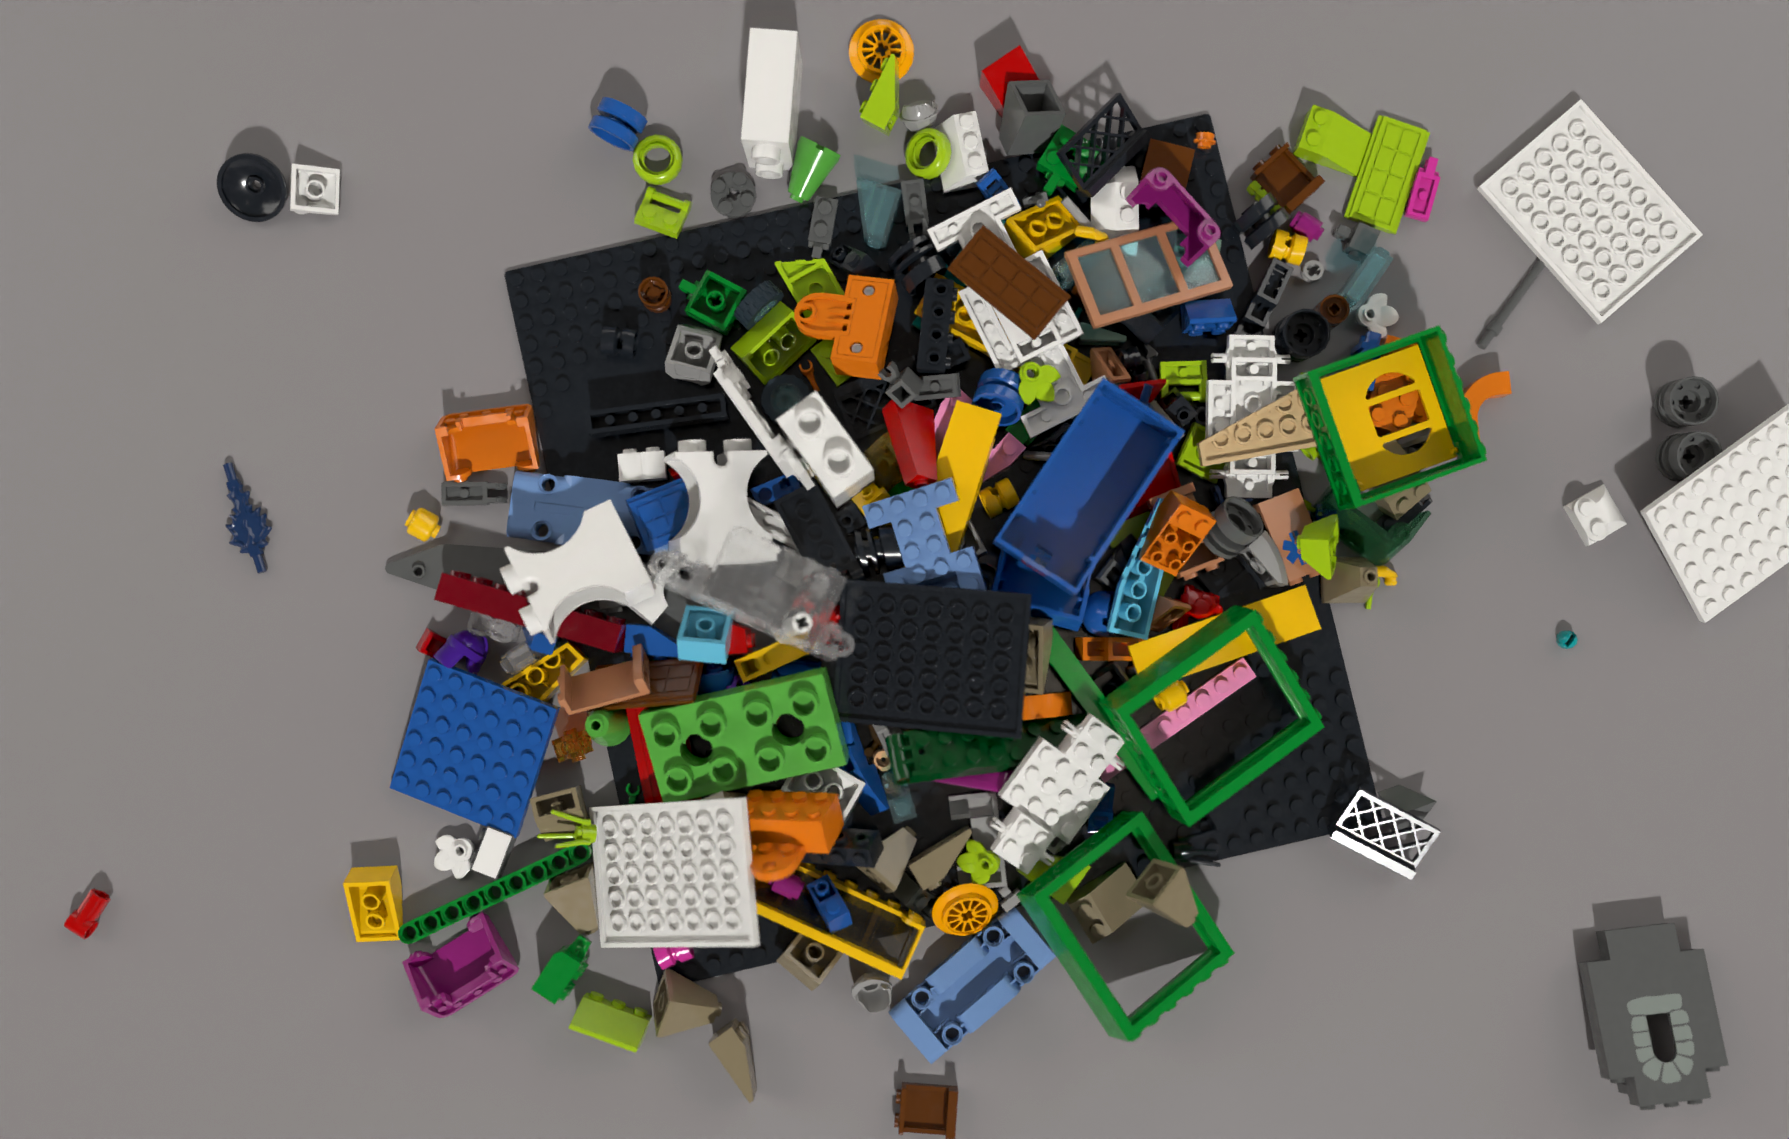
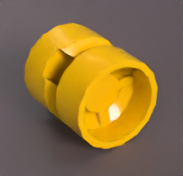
[1267,229,1308,266]
[978,477,1020,518]

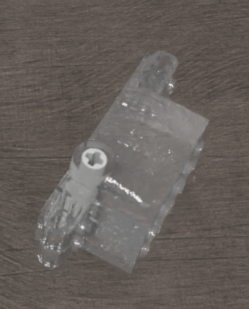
[647,526,855,662]

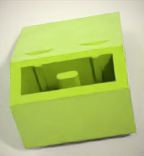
[859,54,899,136]

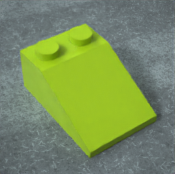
[1293,105,1372,177]

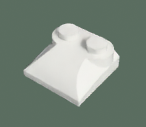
[289,164,340,215]
[1563,484,1627,546]

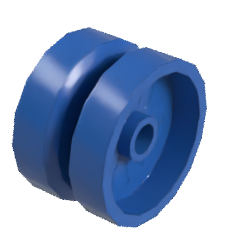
[588,97,647,151]
[972,368,1025,426]

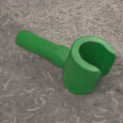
[626,783,641,804]

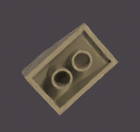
[1368,433,1432,520]
[1025,616,1053,695]
[908,824,972,891]
[1067,862,1143,944]
[776,909,860,991]
[708,1018,757,1103]

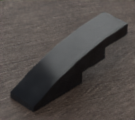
[1233,258,1294,335]

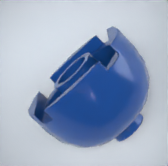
[1083,590,1115,637]
[698,657,738,694]

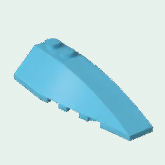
[1106,498,1164,640]

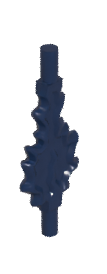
[223,463,272,574]

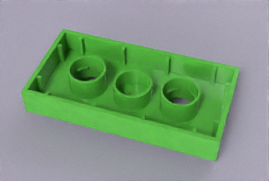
[638,667,850,802]

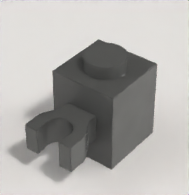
[1333,222,1381,261]
[878,361,924,409]

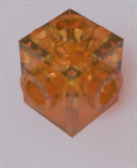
[552,728,593,763]

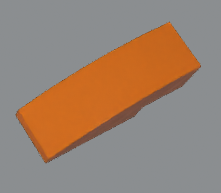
[1075,637,1149,661]

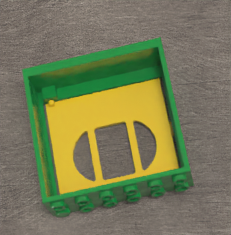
[1293,325,1487,510]

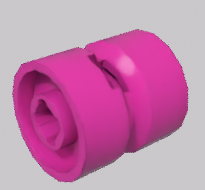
[653,947,695,970]

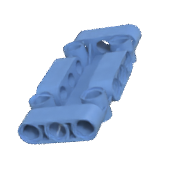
[506,471,669,557]
[888,906,1057,1064]

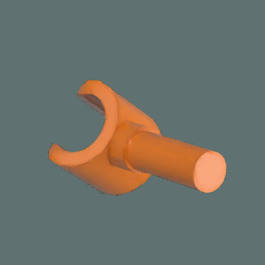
[799,360,820,392]

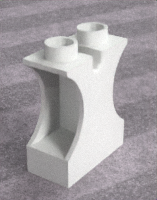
[664,439,774,569]
[499,500,655,644]

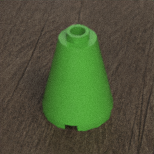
[787,136,841,203]
[585,709,630,746]

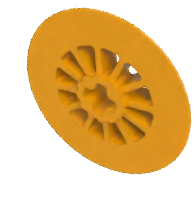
[849,19,914,83]
[932,883,998,936]

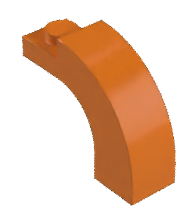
[1463,371,1512,438]
[1023,691,1073,720]

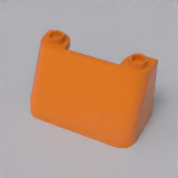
[434,404,540,483]

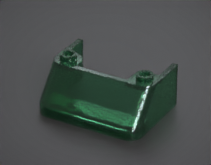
[1311,484,1431,566]

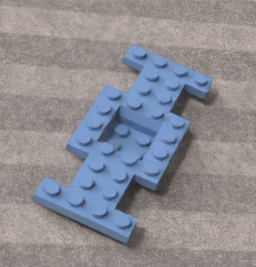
[862,478,987,590]

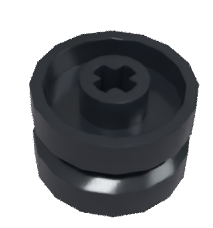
[1231,192,1291,250]

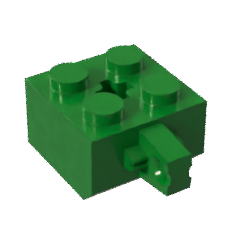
[1036,124,1101,196]
[679,270,748,336]
[531,934,592,1005]

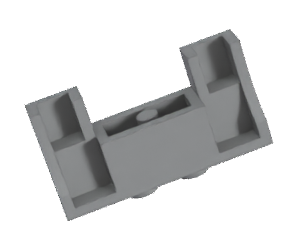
[948,791,1007,888]

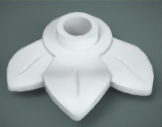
[1355,293,1399,338]
[434,835,474,880]

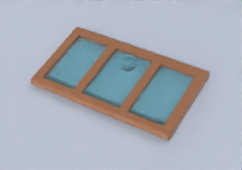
[1064,221,1233,329]

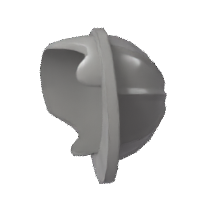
[899,100,938,133]
[851,971,893,1013]

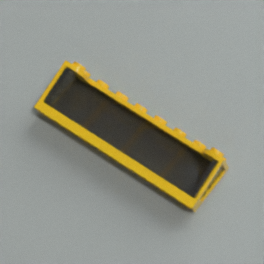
[751,850,925,980]

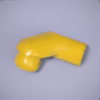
[1075,225,1109,243]
[1376,566,1398,586]

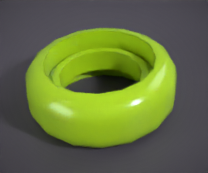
[905,128,951,179]
[632,134,683,185]

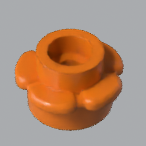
[1193,132,1216,149]

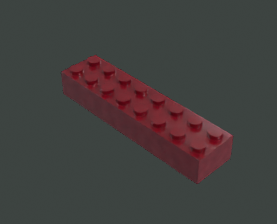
[434,570,626,653]

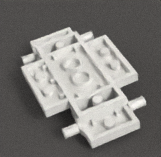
[1205,335,1298,498]
[708,345,815,491]
[989,713,1125,875]

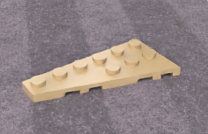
[1197,374,1327,467]

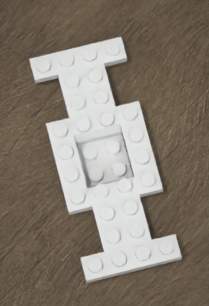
[927,188,1107,438]

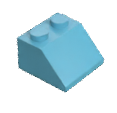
[677,605,733,664]

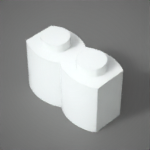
[617,447,668,483]

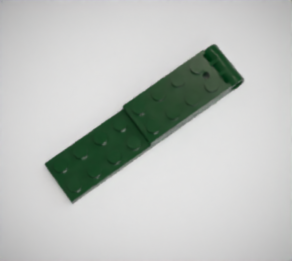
[885,714,1087,785]

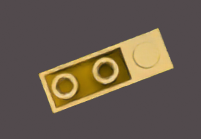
[734,633,813,683]

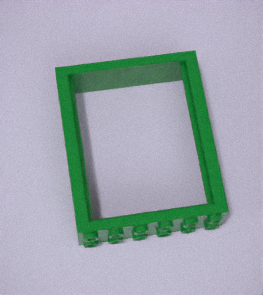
[1099,605,1324,827]
[1016,811,1235,1042]

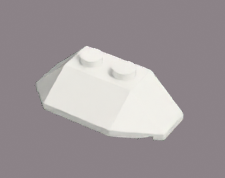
[1090,166,1139,257]

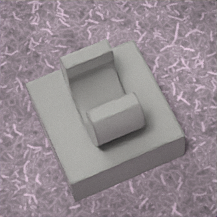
[998,886,1020,912]

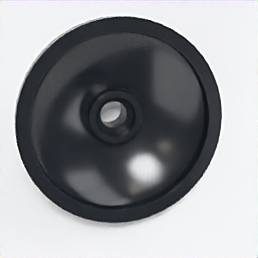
[217,153,288,222]

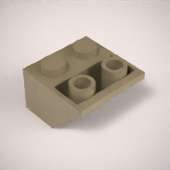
[530,785,589,842]

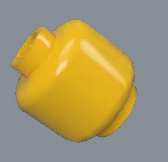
[404,507,441,542]
[1153,680,1189,712]

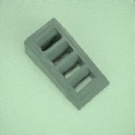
[1078,322,1126,346]

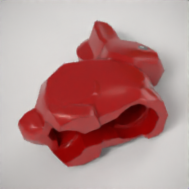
[1172,584,1223,630]

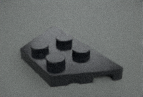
[1196,554,1266,598]

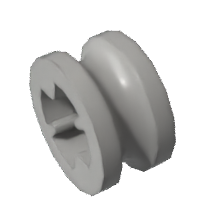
[1301,260,1324,283]

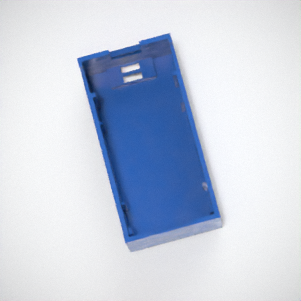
[992,378,1185,596]

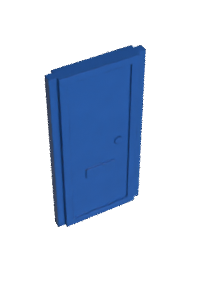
[625,478,689,552]

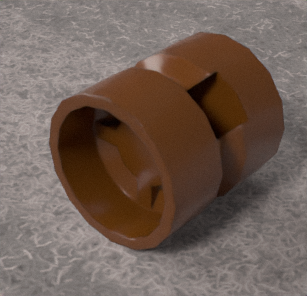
[638,277,672,313]
[1313,294,1350,330]

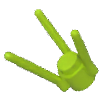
[537,810,597,848]

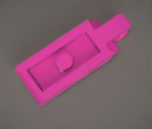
[1404,157,1441,222]

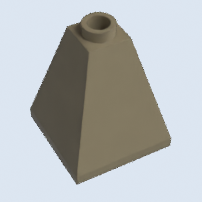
[1320,557,1378,603]
[857,826,917,893]
[1125,859,1198,928]
[544,862,599,935]
[652,969,722,1037]

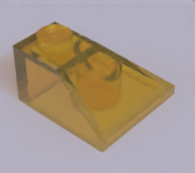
[862,432,903,492]

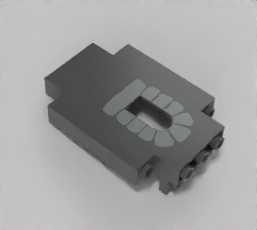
[1578,923,1729,1110]

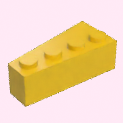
[501,642,589,702]

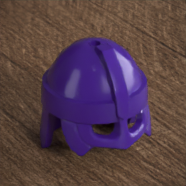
[433,630,488,675]

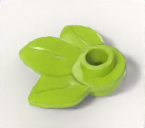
[1018,362,1061,405]
[957,840,1000,885]

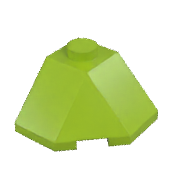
[1297,514,1339,580]

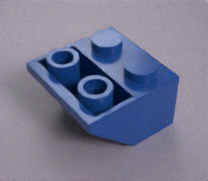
[1180,298,1237,336]

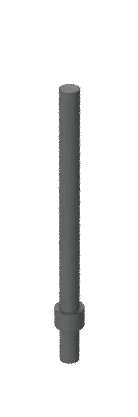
[1477,259,1545,350]

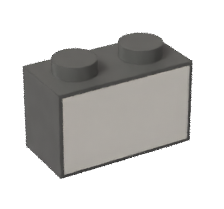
[470,826,517,880]

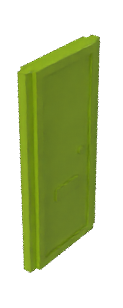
[1343,115,1430,235]

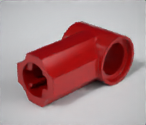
[64,888,111,939]

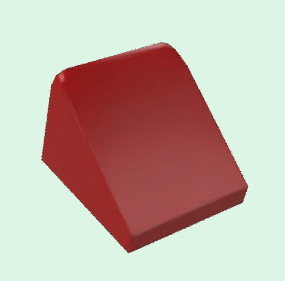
[416,628,447,659]

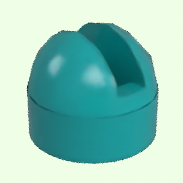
[1556,630,1578,649]

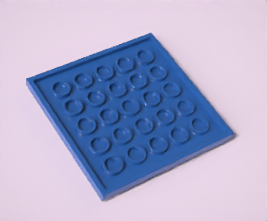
[390,658,560,838]

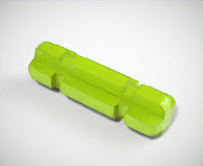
[1246,181,1282,215]

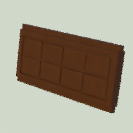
[947,225,1071,341]
[587,659,704,712]

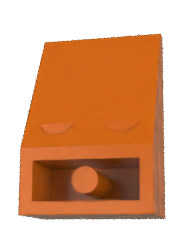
[1138,490,1216,576]

